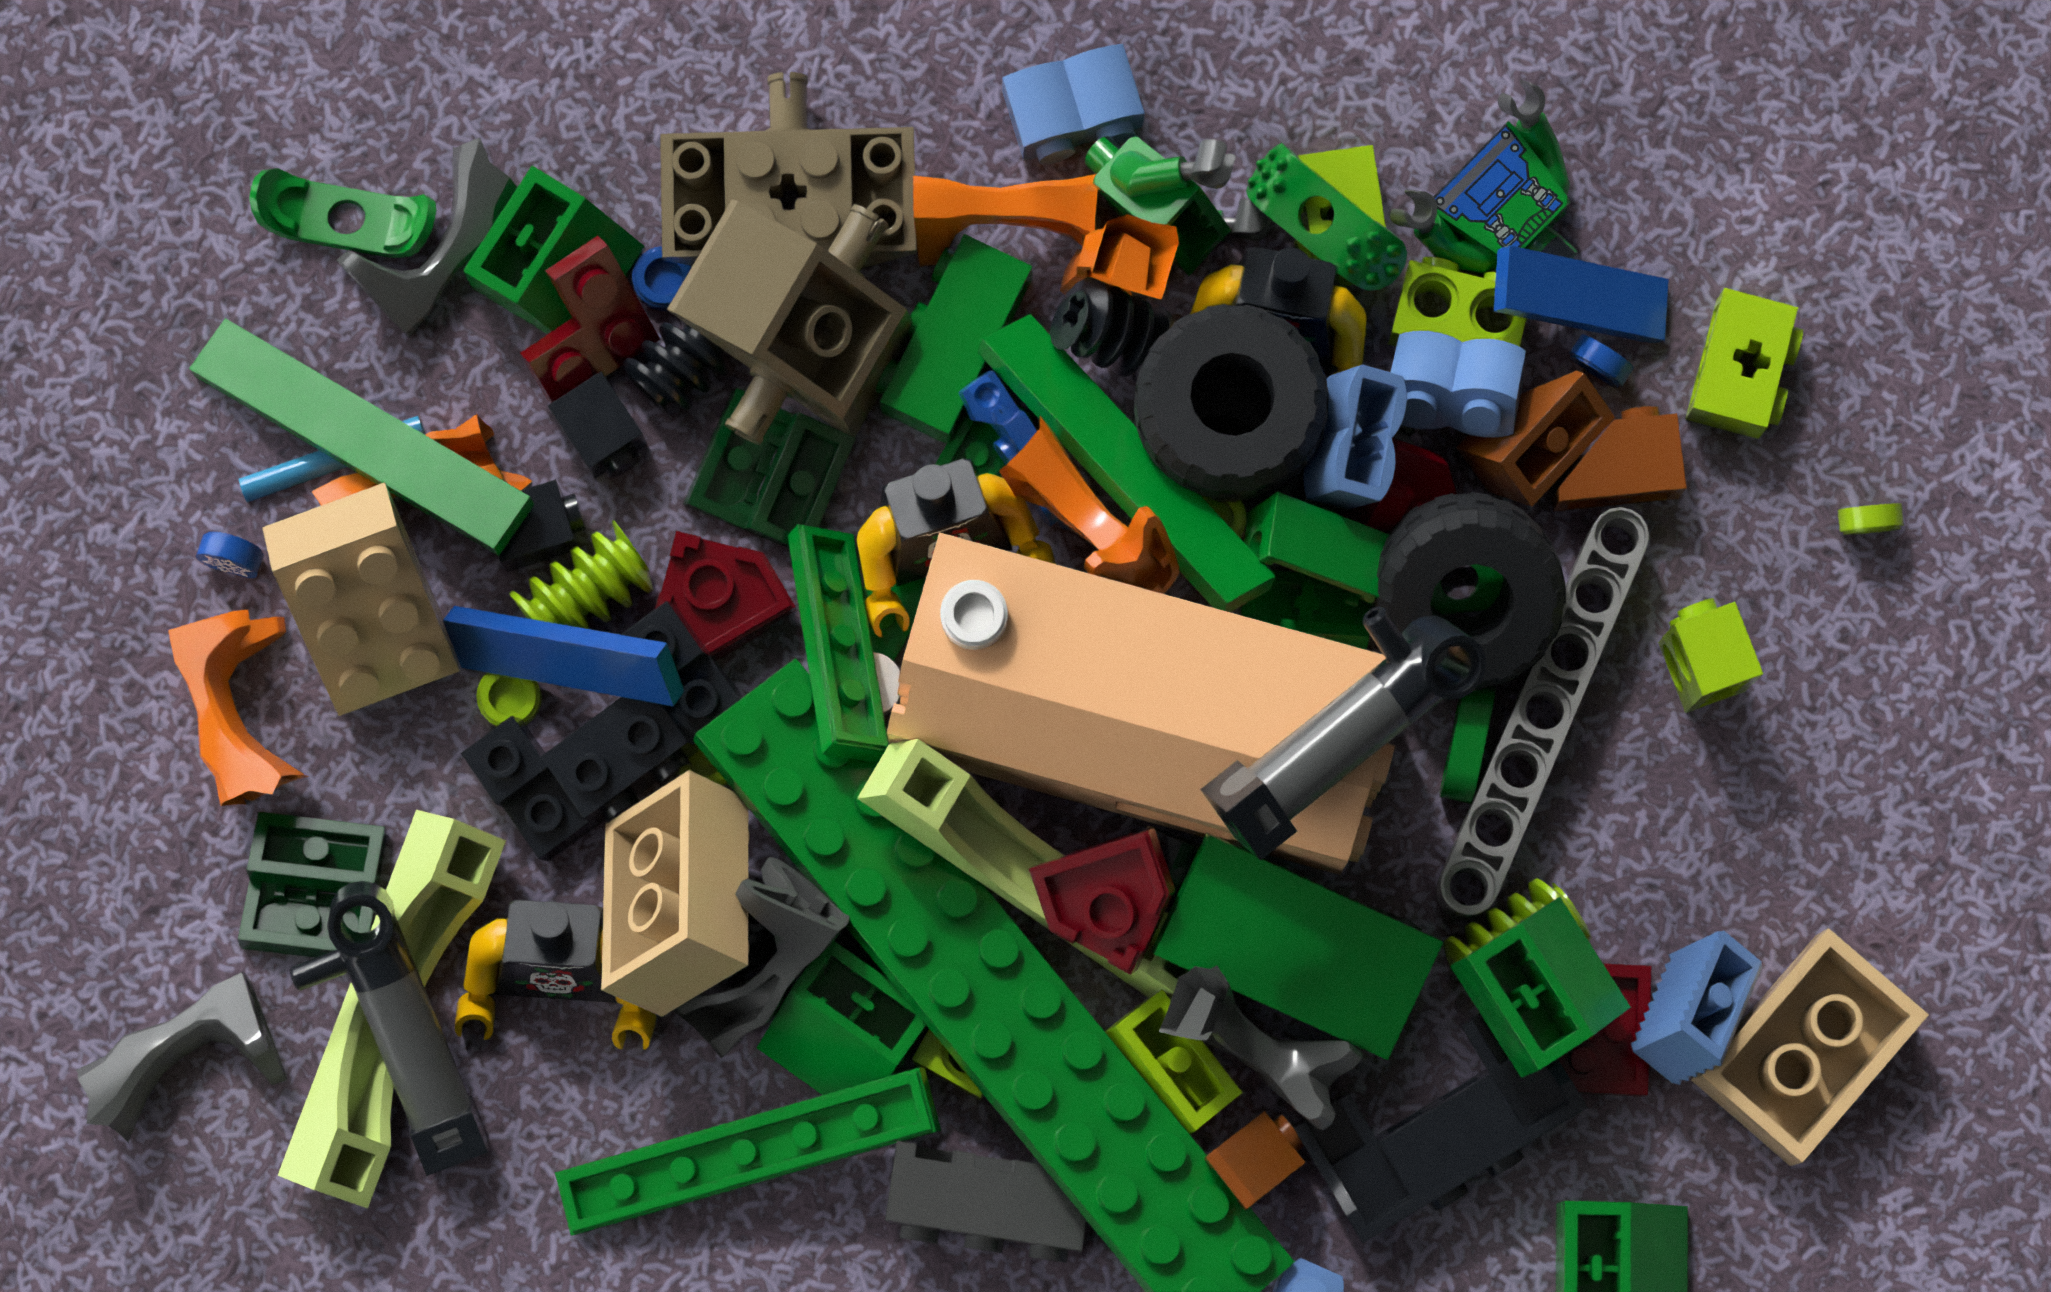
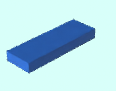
[1493,246,1669,343]

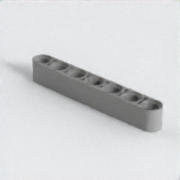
[1435,507,1649,920]

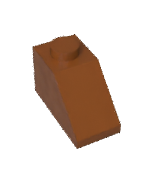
[1456,371,1615,507]
[1552,406,1687,512]
[1204,1111,1305,1210]

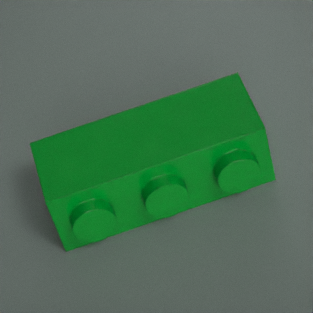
[876,234,1033,444]

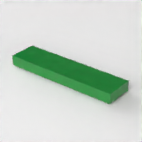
[788,524,889,763]

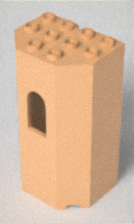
[886,533,1395,875]

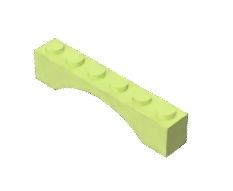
[857,739,1189,1000]
[278,810,506,1209]

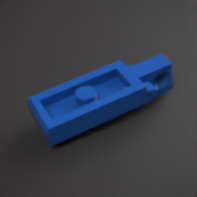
[958,371,1073,531]

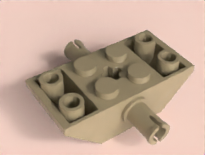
[660,72,917,268]
[667,199,912,445]

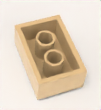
[262,482,460,716]
[601,770,750,1016]
[1691,928,1929,1166]

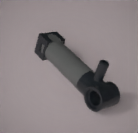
[1200,607,1486,861]
[290,881,488,1176]

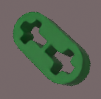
[1439,686,1496,804]

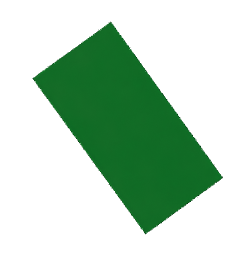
[1151,832,1443,1060]

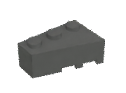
[885,1141,1086,1263]

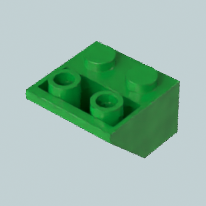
[463,166,646,334]
[1450,897,1631,1077]
[757,941,929,1095]
[1556,1201,1688,1292]

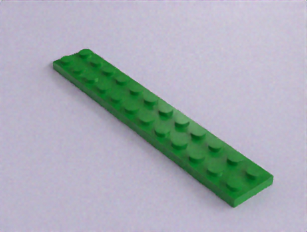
[693,658,1295,1292]

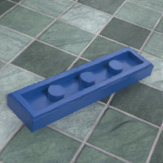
[443,606,684,706]

